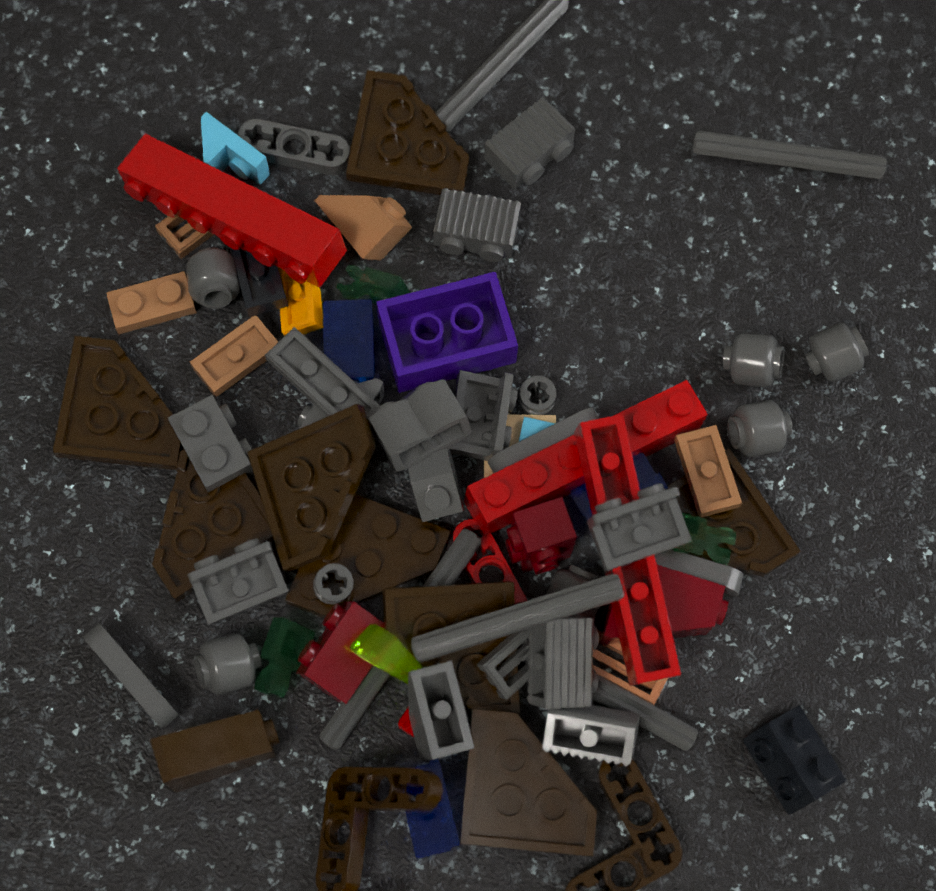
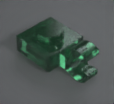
[336,265,411,305]
[672,513,736,564]
[254,617,316,698]

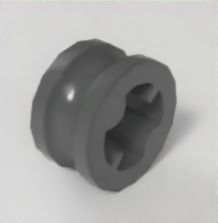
[519,376,556,415]
[313,563,354,605]

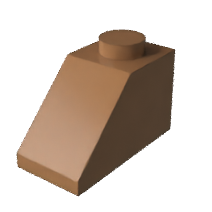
[315,195,412,260]

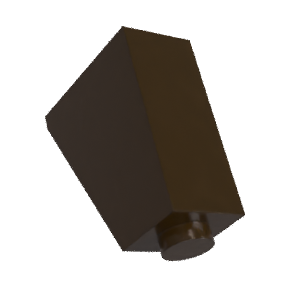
[150,710,280,793]

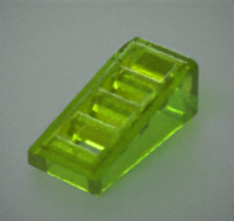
[350,624,422,684]

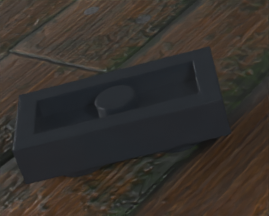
[231,248,289,317]

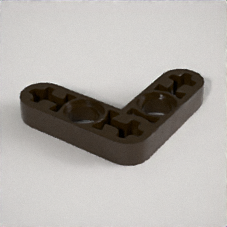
[564,760,682,891]
[316,767,443,891]

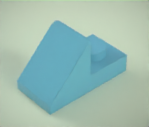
[201,112,270,185]

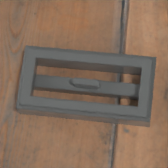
[477,629,530,700]

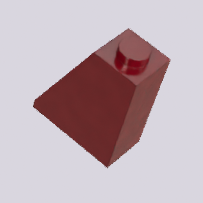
[599,564,728,646]

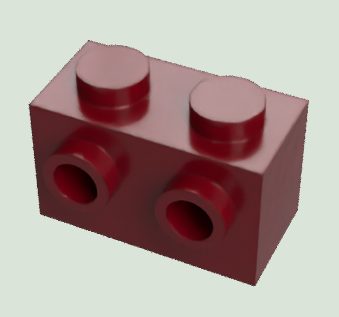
[505,497,577,574]
[296,601,391,704]

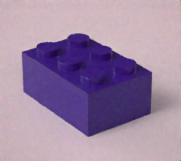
[376,271,518,393]

